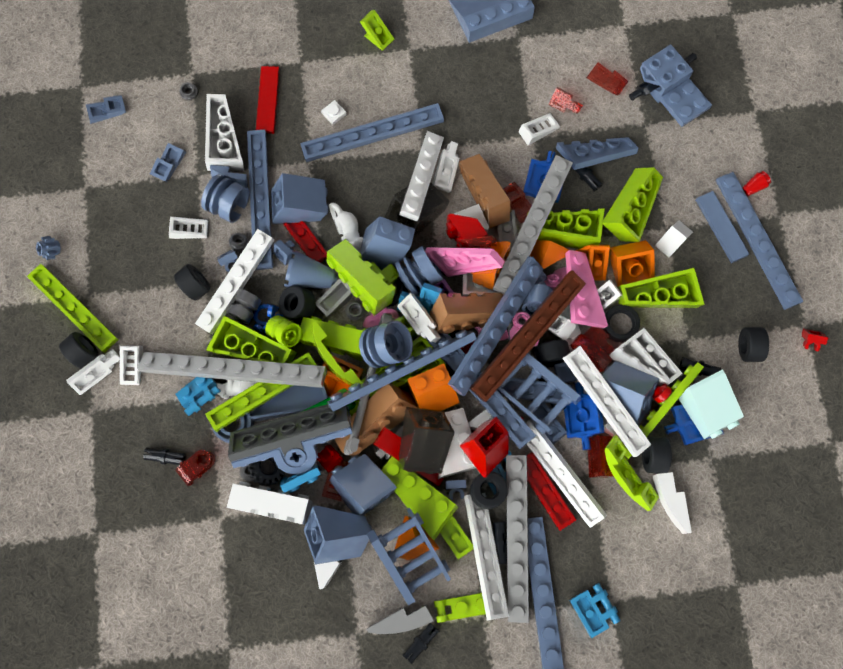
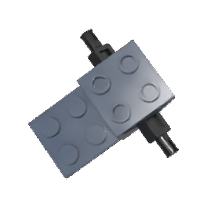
[629,44,712,127]

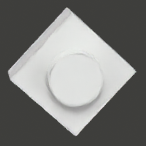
[321,100,347,125]

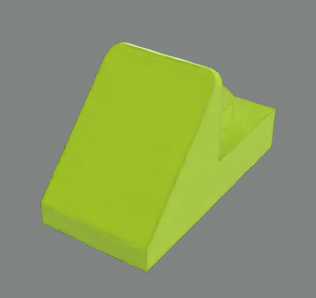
[360,10,394,51]

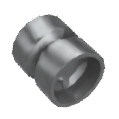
[227,289,262,324]

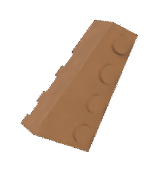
[459,154,512,229]
[429,293,504,334]
[334,383,419,457]

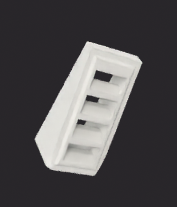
[519,113,560,145]
[169,216,208,239]
[548,314,576,340]
[120,345,143,385]

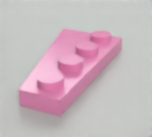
[425,247,505,277]
[565,250,608,328]

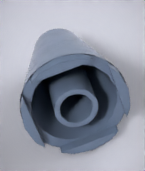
[284,250,338,288]

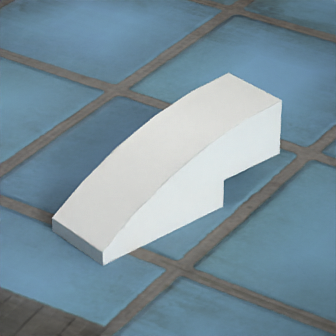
[653,472,692,534]

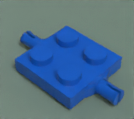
[522,151,563,203]
[564,382,605,450]
[664,405,724,446]

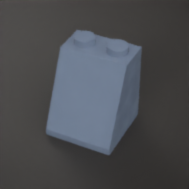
[270,173,329,224]
[360,216,415,270]
[601,361,659,425]
[329,454,397,516]
[304,506,372,565]

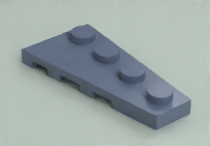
[556,137,638,170]

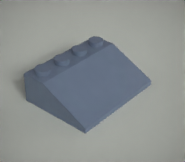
[448,0,535,43]

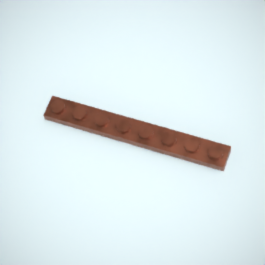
[469,270,586,402]

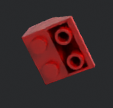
[446,213,488,248]
[460,416,509,478]

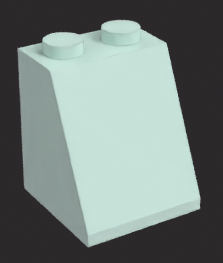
[678,369,744,439]

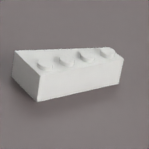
[205,94,244,171]
[227,481,313,525]

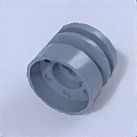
[201,174,249,223]
[395,246,444,296]
[359,320,413,368]

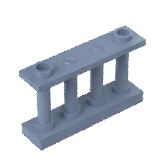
[497,353,581,435]
[366,508,451,606]

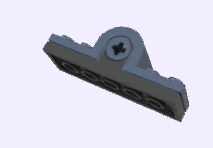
[228,404,352,474]

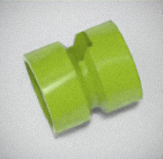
[265,315,302,347]

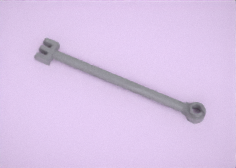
[344,313,395,455]

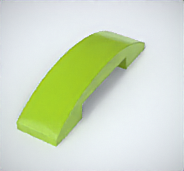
[312,321,362,385]
[605,435,659,511]

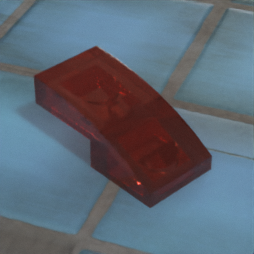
[586,62,628,95]
[503,181,532,223]
[570,334,612,372]

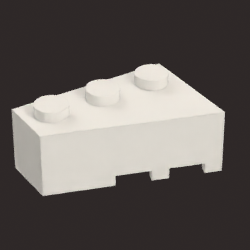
[609,328,683,387]
[438,408,476,479]

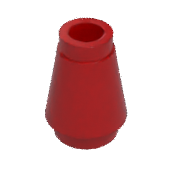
[742,171,771,197]

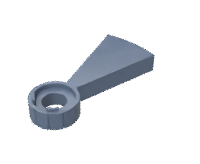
[212,385,328,444]

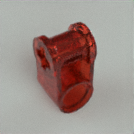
[175,450,215,486]

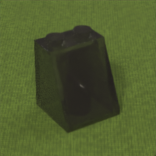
[384,182,450,239]
[399,407,455,474]

